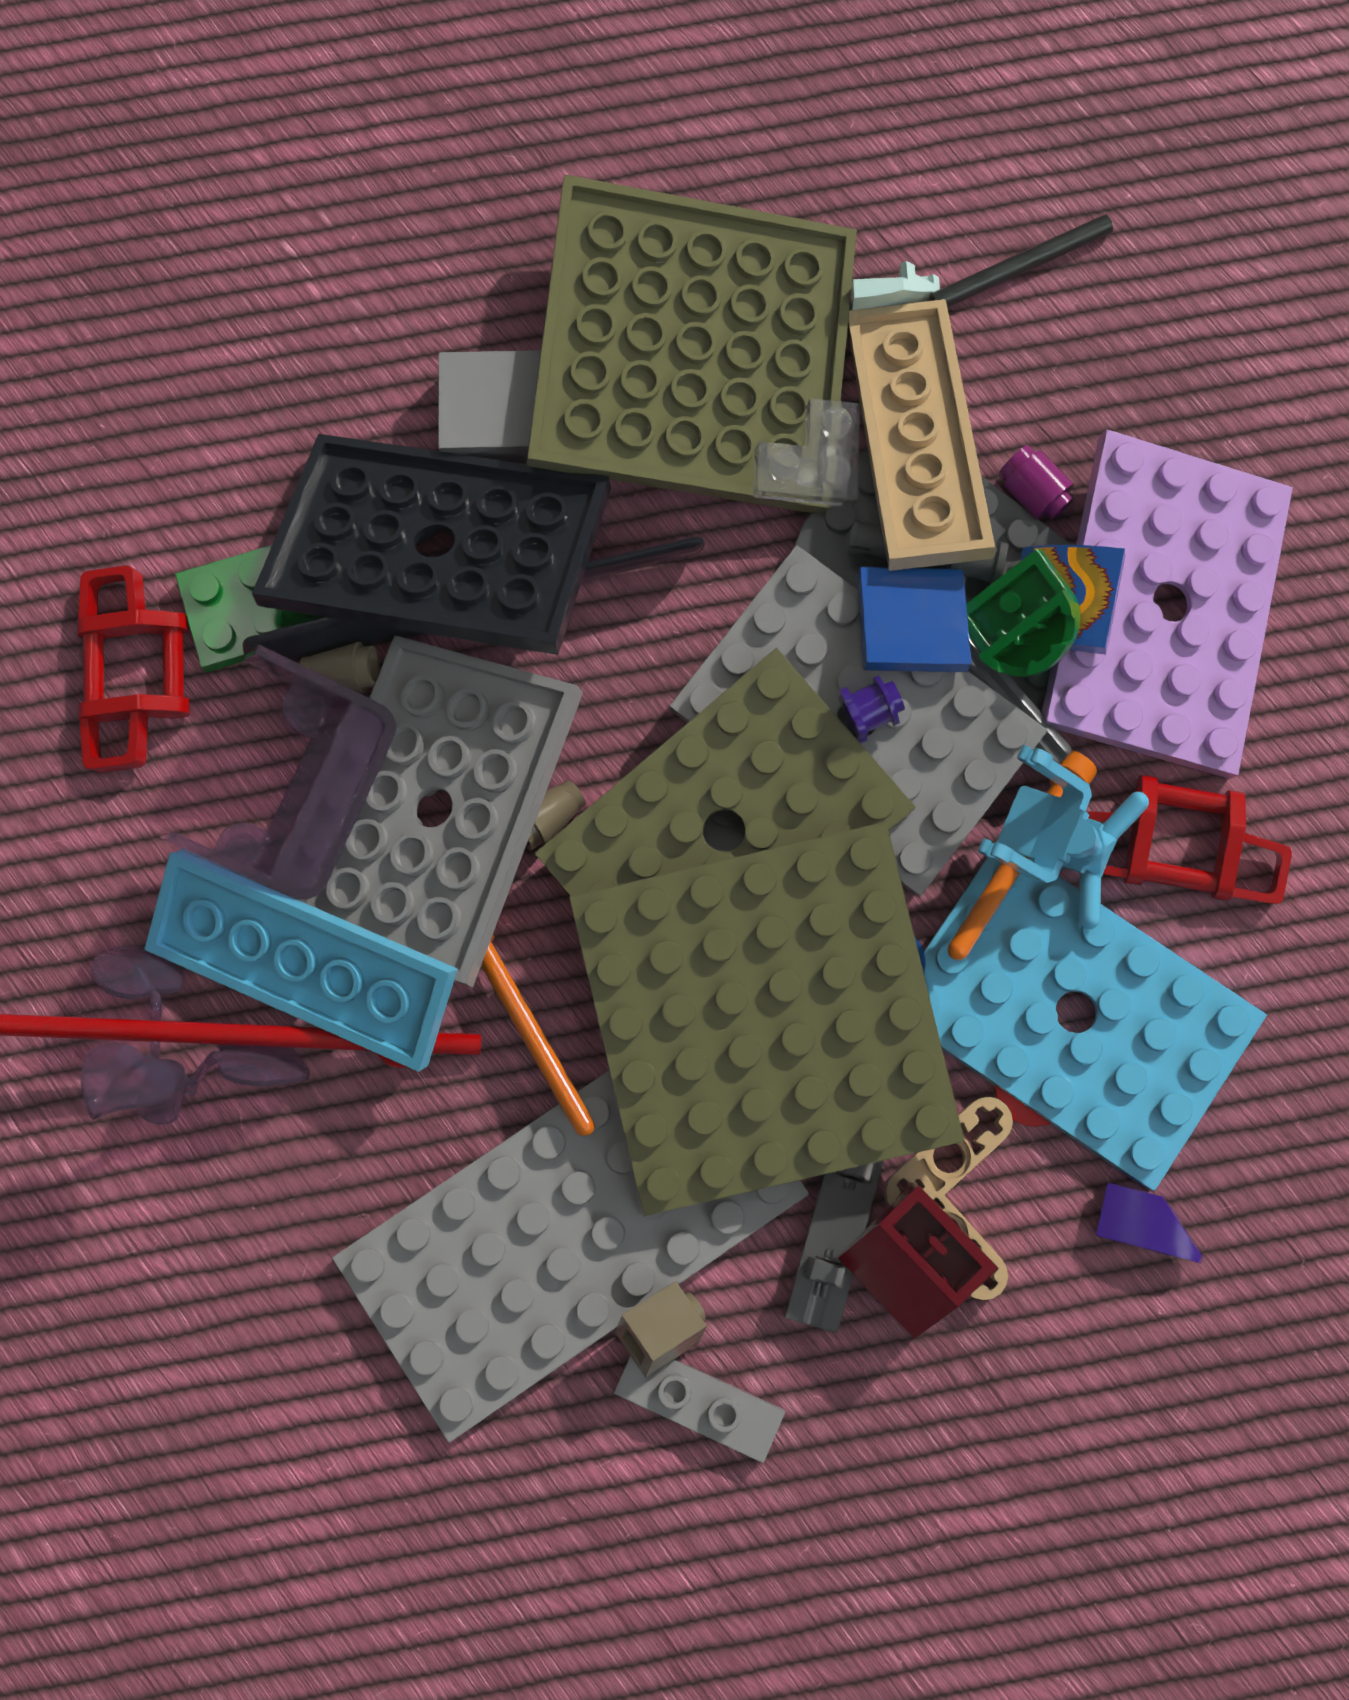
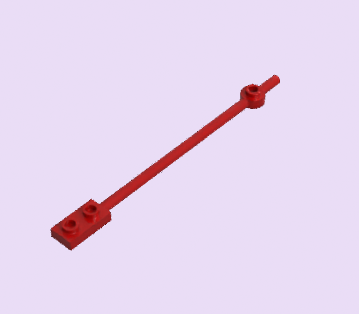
[0,1014,481,1069]

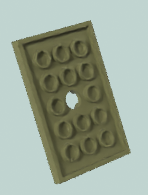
[535,647,916,896]

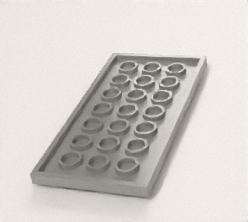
[332,1070,809,1443]

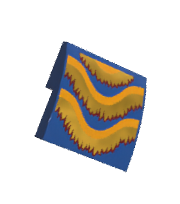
[1020,545,1126,655]

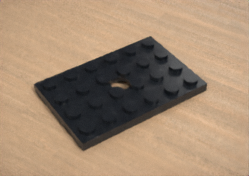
[252,434,611,655]

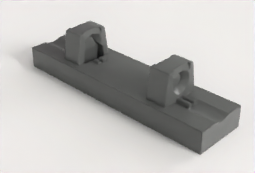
[784,1161,884,1333]

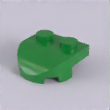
[966,549,1081,676]

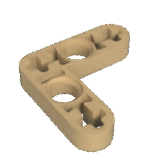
[883,1097,1013,1300]

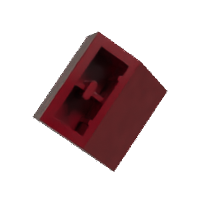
[838,1182,998,1339]

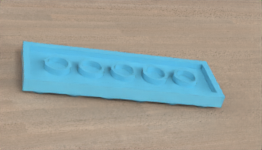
[144,850,458,1072]

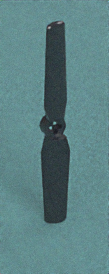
[243,537,705,670]

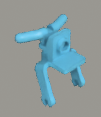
[978,745,1149,929]

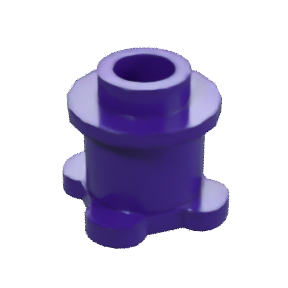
[839,675,905,744]

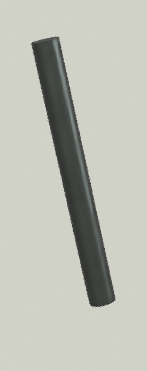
[929,214,1113,308]

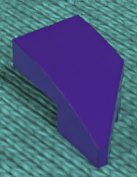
[1096,1183,1203,1264]

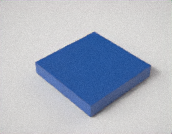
[857,567,972,672]

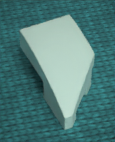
[849,261,940,311]

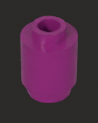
[999,445,1074,521]

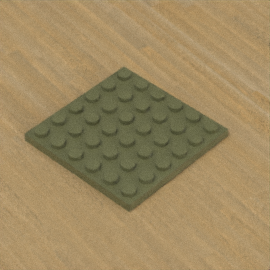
[526,174,857,514]
[570,821,965,1216]

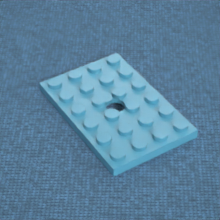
[924,857,1267,1191]

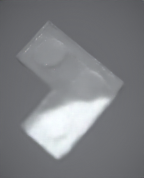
[753,398,860,507]

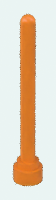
[947,750,1097,961]
[481,935,595,1137]

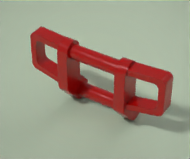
[77,565,190,773]
[1087,775,1292,904]

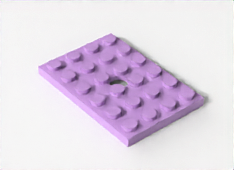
[1042,429,1293,779]

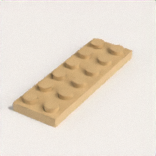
[847,299,995,571]

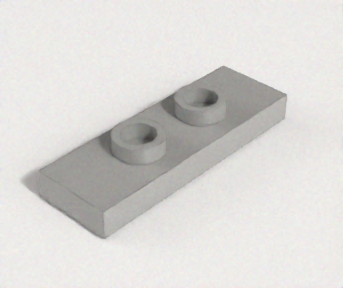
[614,1356,786,1463]

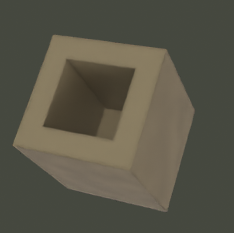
[615,1281,707,1378]

